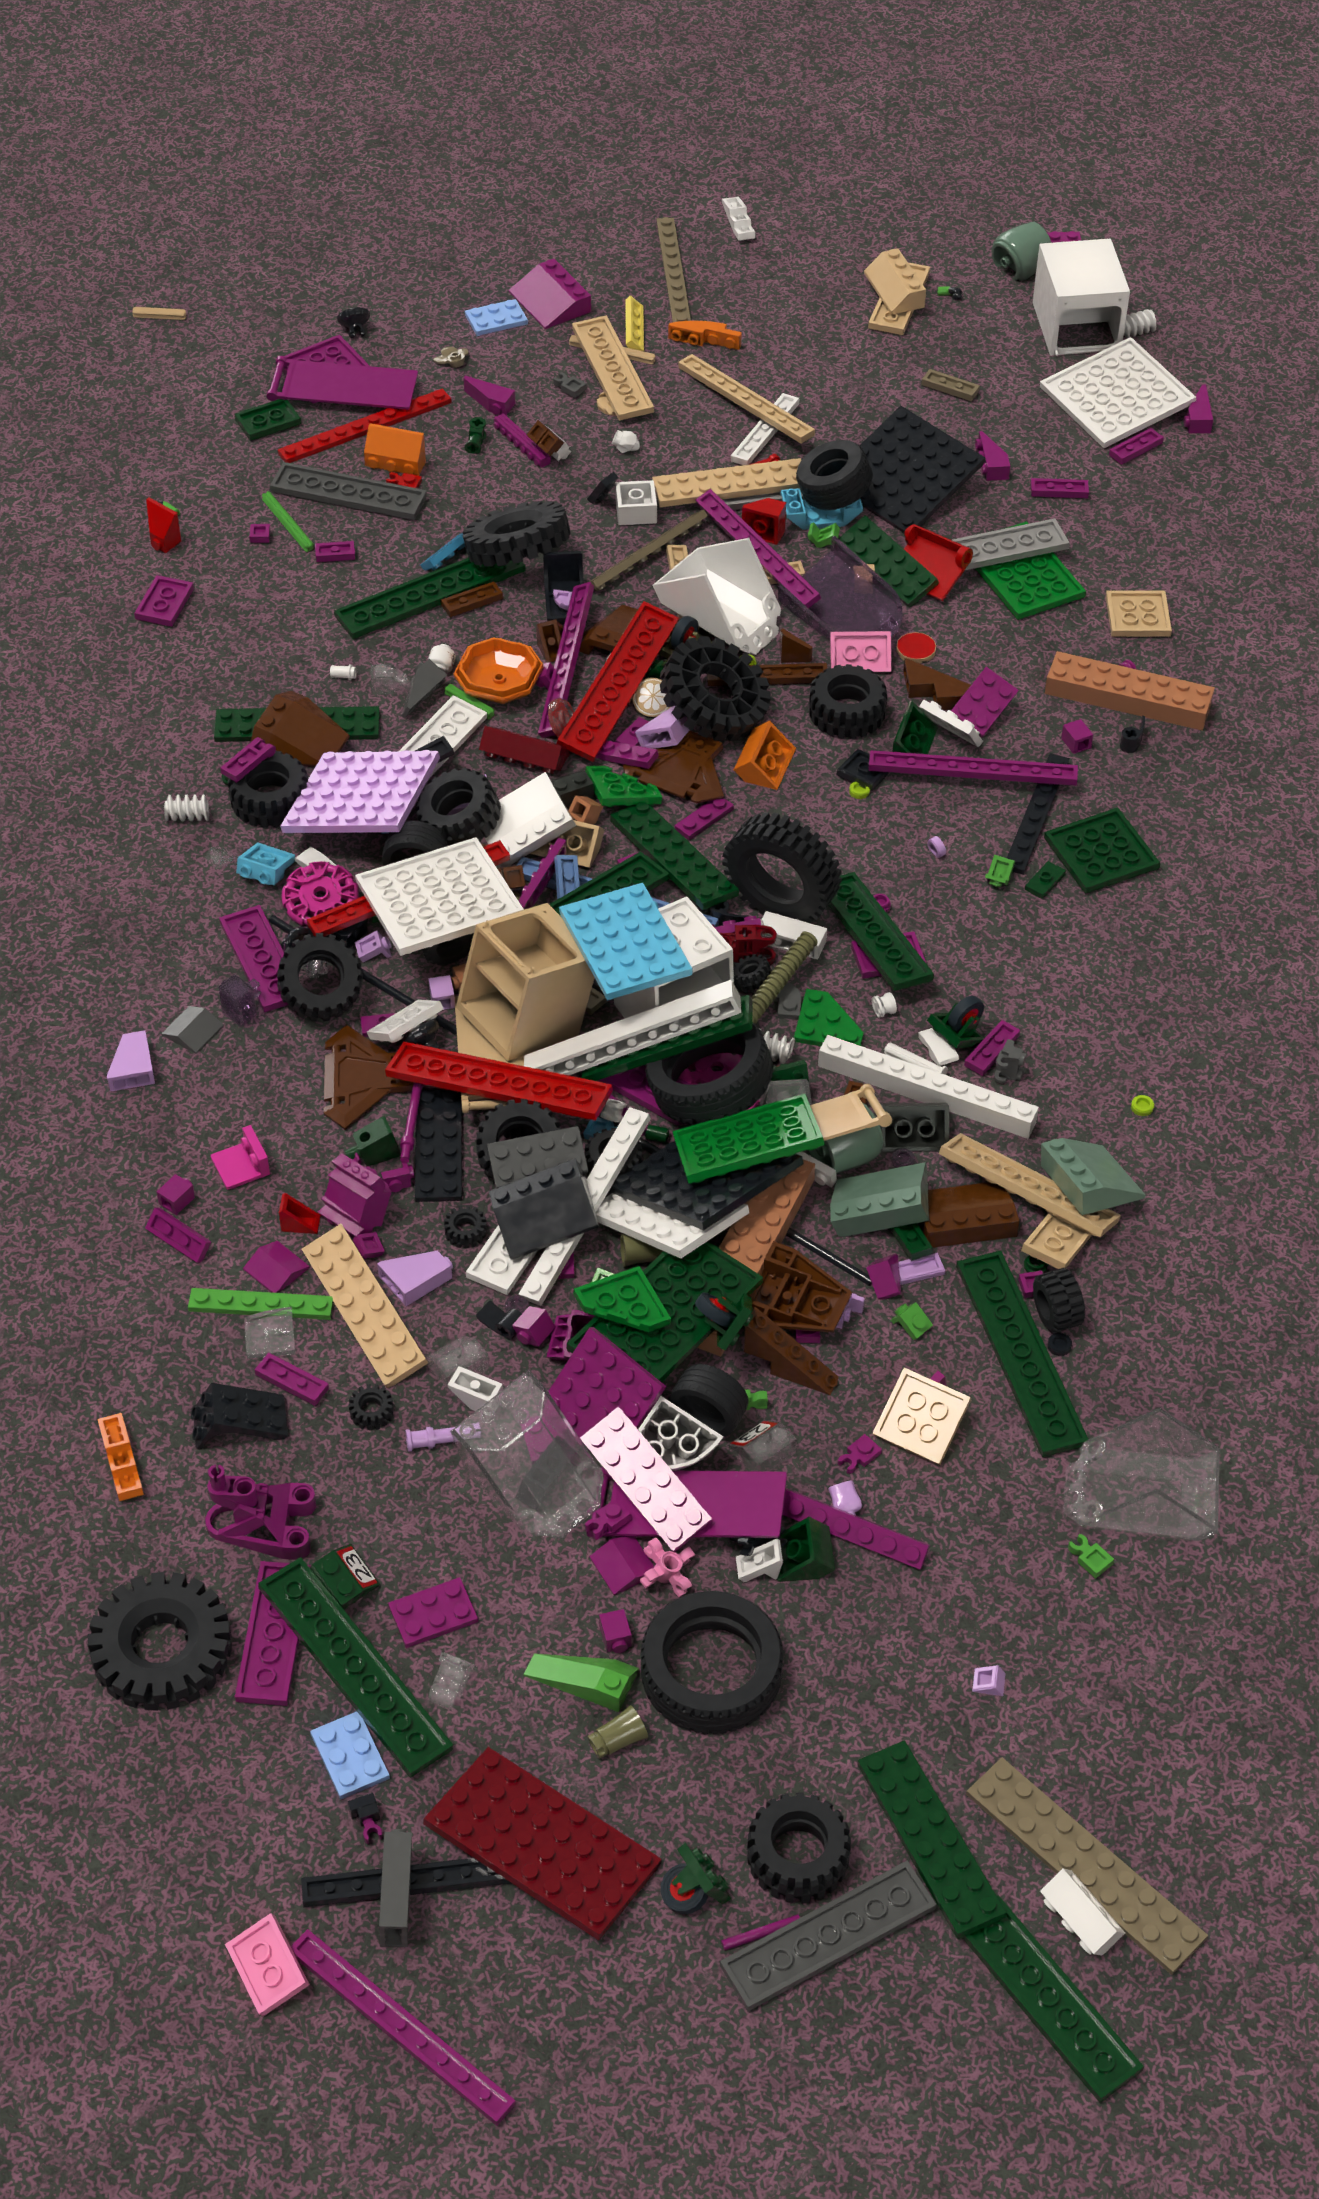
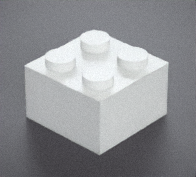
[615,480,657,525]

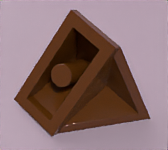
[536,619,564,663]
[779,628,813,663]

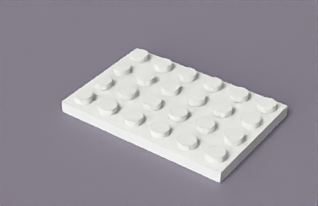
[595,1193,749,1258]

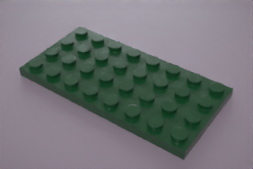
[566,1241,763,1382]

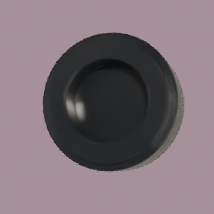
[1047,1333,1072,1356]

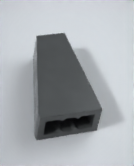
[379,1829,412,1947]

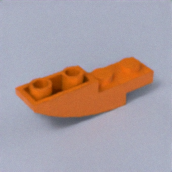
[668,321,742,350]

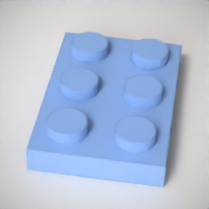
[465,299,528,336]
[310,1711,390,1800]

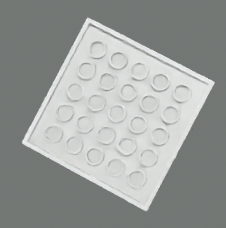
[1040,337,1196,448]
[355,837,524,956]

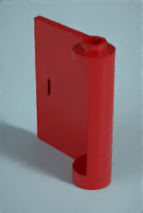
[904,524,973,602]

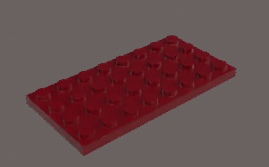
[423,1747,662,1941]

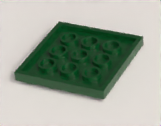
[1044,807,1160,894]

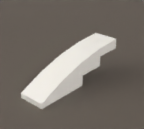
[722,197,755,240]

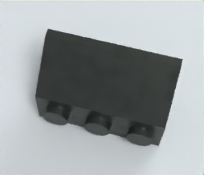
[550,770,594,809]
[880,1103,949,1152]

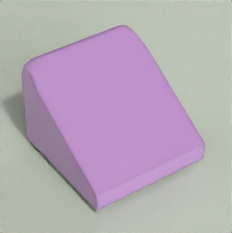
[972,1665,1005,1696]

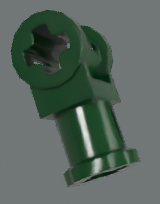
[464,417,486,454]

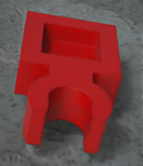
[386,472,422,489]

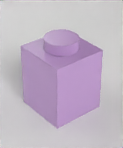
[428,975,455,1010]

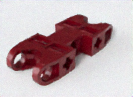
[719,925,777,965]

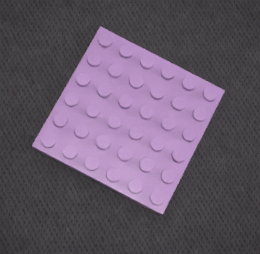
[280,750,440,833]

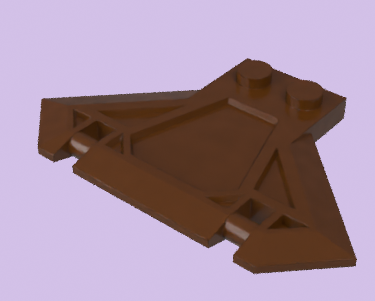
[622,730,724,804]
[324,1025,414,1130]

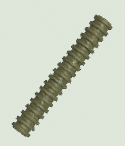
[752,931,818,1024]

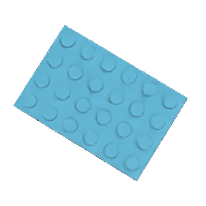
[559,883,693,1000]

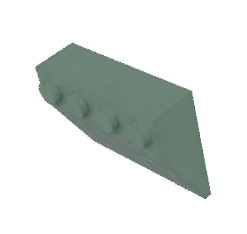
[1041,1138,1145,1216]
[830,1162,929,1237]

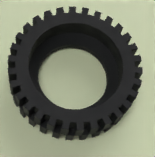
[722,812,842,923]

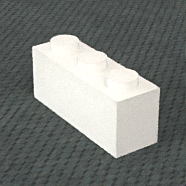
[761,911,827,960]
[1040,1868,1125,1956]

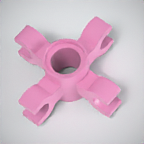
[640,1538,695,1597]

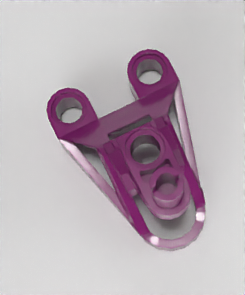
[205,1464,316,1560]

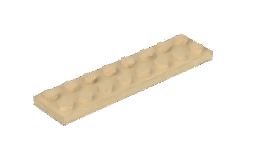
[572,315,654,421]
[652,458,801,507]
[939,1133,1121,1237]
[302,1224,428,1388]

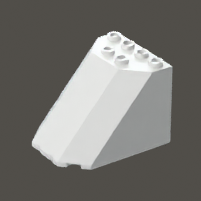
[653,538,781,655]

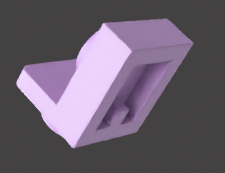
[355,931,392,962]
[837,1293,865,1329]

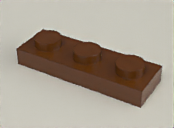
[441,582,503,617]

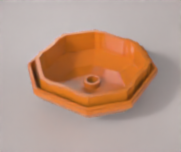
[454,637,543,704]

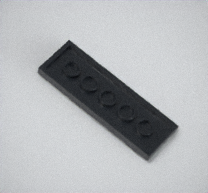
[415,1090,462,1202]

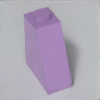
[635,706,689,749]
[107,1031,155,1092]
[377,1250,453,1306]

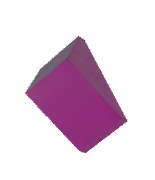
[866,1254,901,1300]

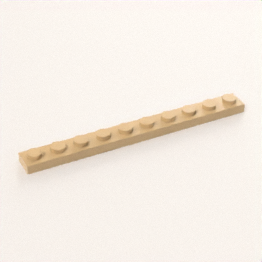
[678,354,815,444]

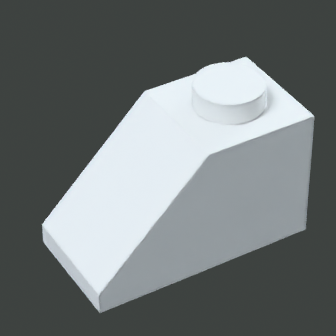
[448,1366,503,1418]

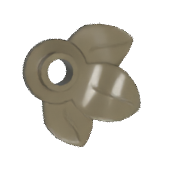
[433,347,469,368]

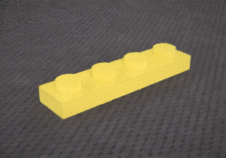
[626,296,644,351]

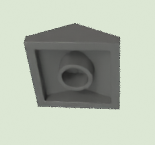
[161,1006,224,1054]

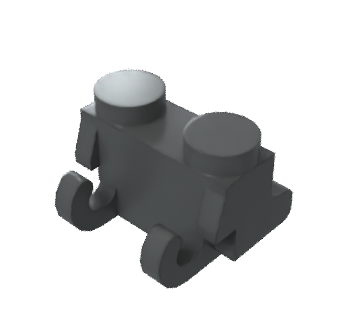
[994,1039,1027,1084]

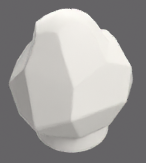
[612,430,640,453]

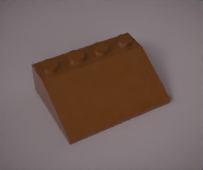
[919,1182,1020,1248]

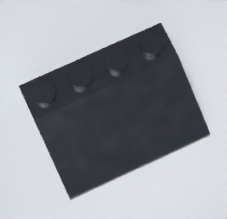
[489,1158,599,1260]

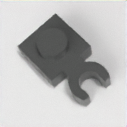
[553,372,587,398]

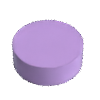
[928,836,946,858]

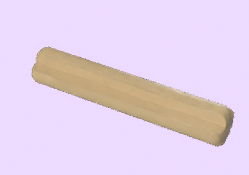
[132,307,186,320]

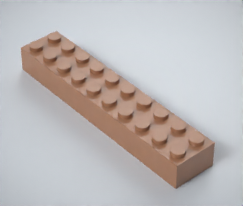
[697,1159,815,1357]

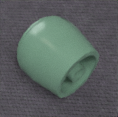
[991,222,1052,281]
[809,1102,883,1173]

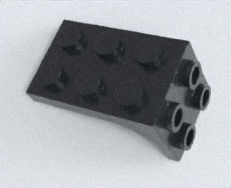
[543,551,587,624]
[191,1383,288,1449]

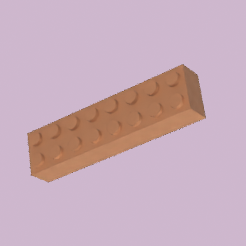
[1045,651,1215,731]

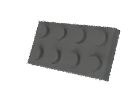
[487,1126,588,1188]

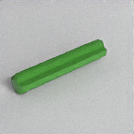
[445,684,495,719]

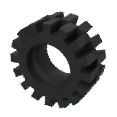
[733,954,772,993]
[444,1205,487,1249]
[349,1384,394,1430]

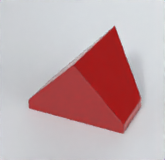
[279,1193,320,1234]

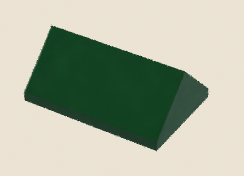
[892,701,938,754]

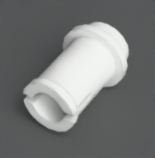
[330,664,357,680]

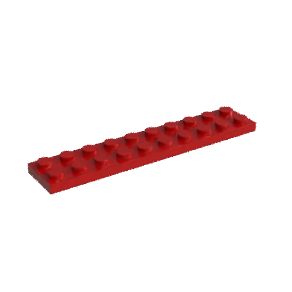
[556,601,679,762]
[385,1041,613,1121]

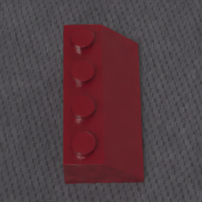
[479,726,571,774]

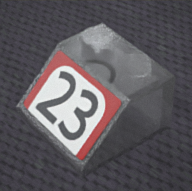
[727,1420,797,1471]

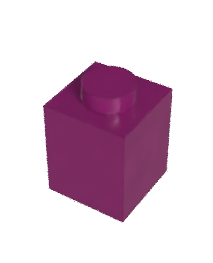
[1061,719,1093,754]
[156,1174,195,1215]
[512,1306,555,1347]
[599,1609,632,1653]

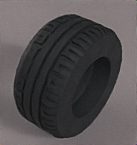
[796,440,873,510]

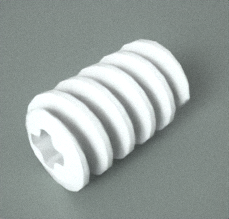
[1124,309,1156,338]
[164,794,209,821]
[759,1028,795,1064]

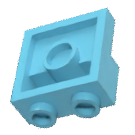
[236,842,295,885]

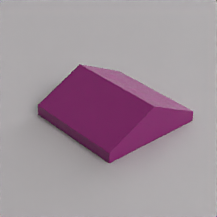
[243,1241,310,1293]
[589,1536,654,1596]

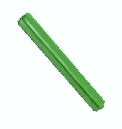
[262,491,314,552]

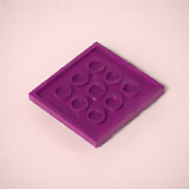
[283,334,369,404]
[538,1327,666,1445]

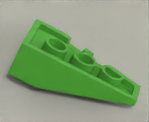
[524,1654,639,1712]

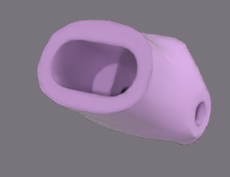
[828,1480,862,1515]

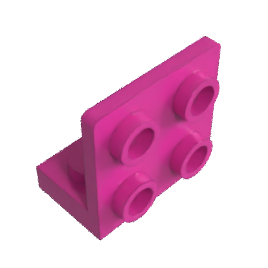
[211,1125,270,1190]

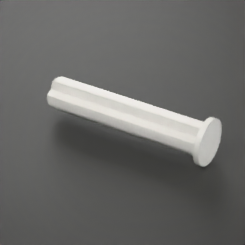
[884,1042,948,1075]

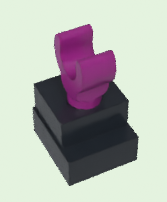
[347,1792,382,1844]

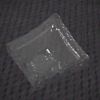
[244,1307,296,1359]

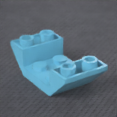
[781,488,863,530]

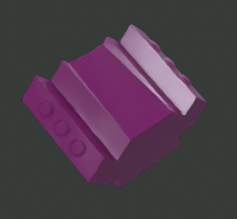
[317,1153,391,1237]
[546,1309,595,1361]

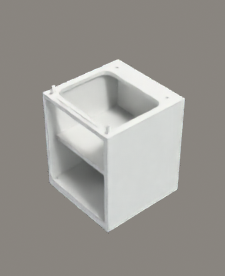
[1033,239,1130,356]
[614,897,734,1018]

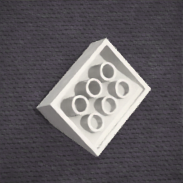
[484,772,577,868]

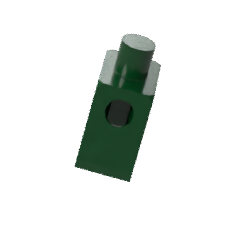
[344,1116,401,1167]

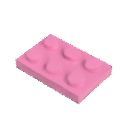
[830,631,891,672]
[225,1913,310,2017]

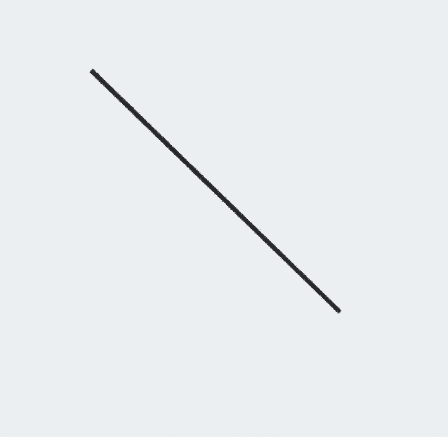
[269,915,871,1286]

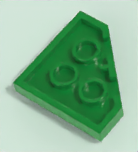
[585,766,662,807]
[794,988,863,1046]
[573,1266,671,1332]

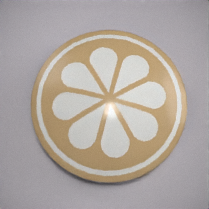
[633,678,670,717]

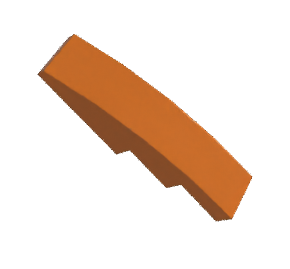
[98,1413,144,1501]

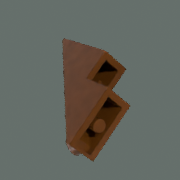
[903,658,971,710]
[744,1307,839,1395]

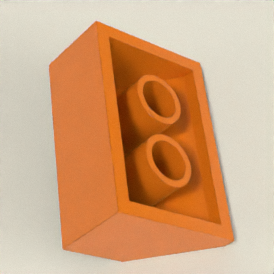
[364,423,426,476]
[733,721,796,790]

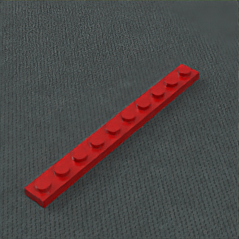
[278,388,452,463]
[307,840,510,937]

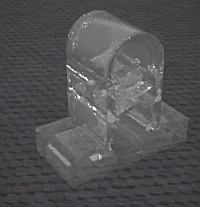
[428,1652,477,1712]

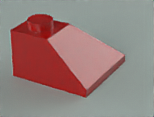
[146,497,181,553]

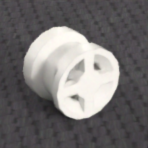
[872,992,897,1018]
[600,1099,627,1122]

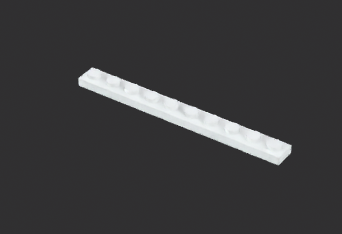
[519,1107,651,1306]

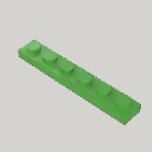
[188,1288,334,1320]

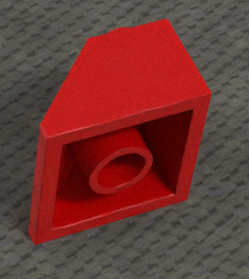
[742,498,786,545]

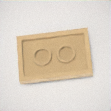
[1021,1213,1092,1269]

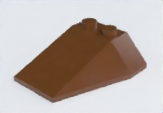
[579,604,638,655]
[250,691,350,767]
[750,1241,852,1333]

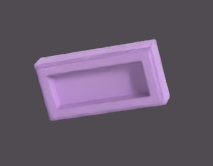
[899,1253,945,1285]

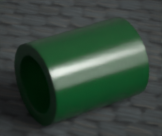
[646,1124,669,1144]

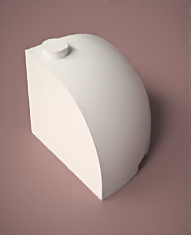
[638,1396,723,1471]

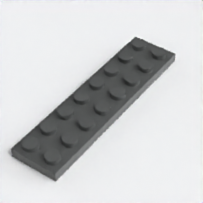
[270,462,427,520]
[720,1860,937,2011]

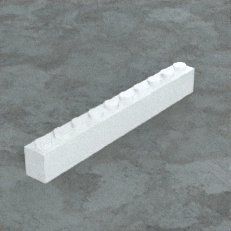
[524,980,741,1075]
[818,1035,1039,1139]

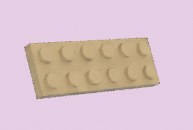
[868,263,930,335]

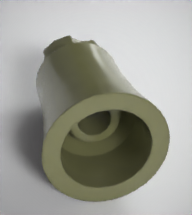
[620,1234,663,1267]
[587,1705,648,1759]

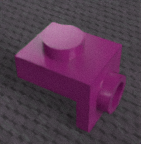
[381,1162,414,1192]

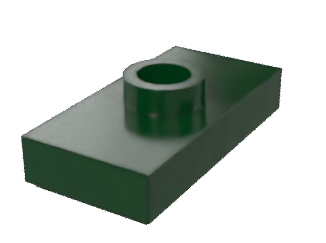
[1025,861,1066,899]

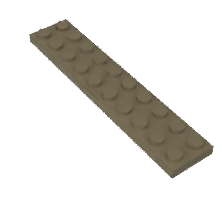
[966,1757,1208,1975]

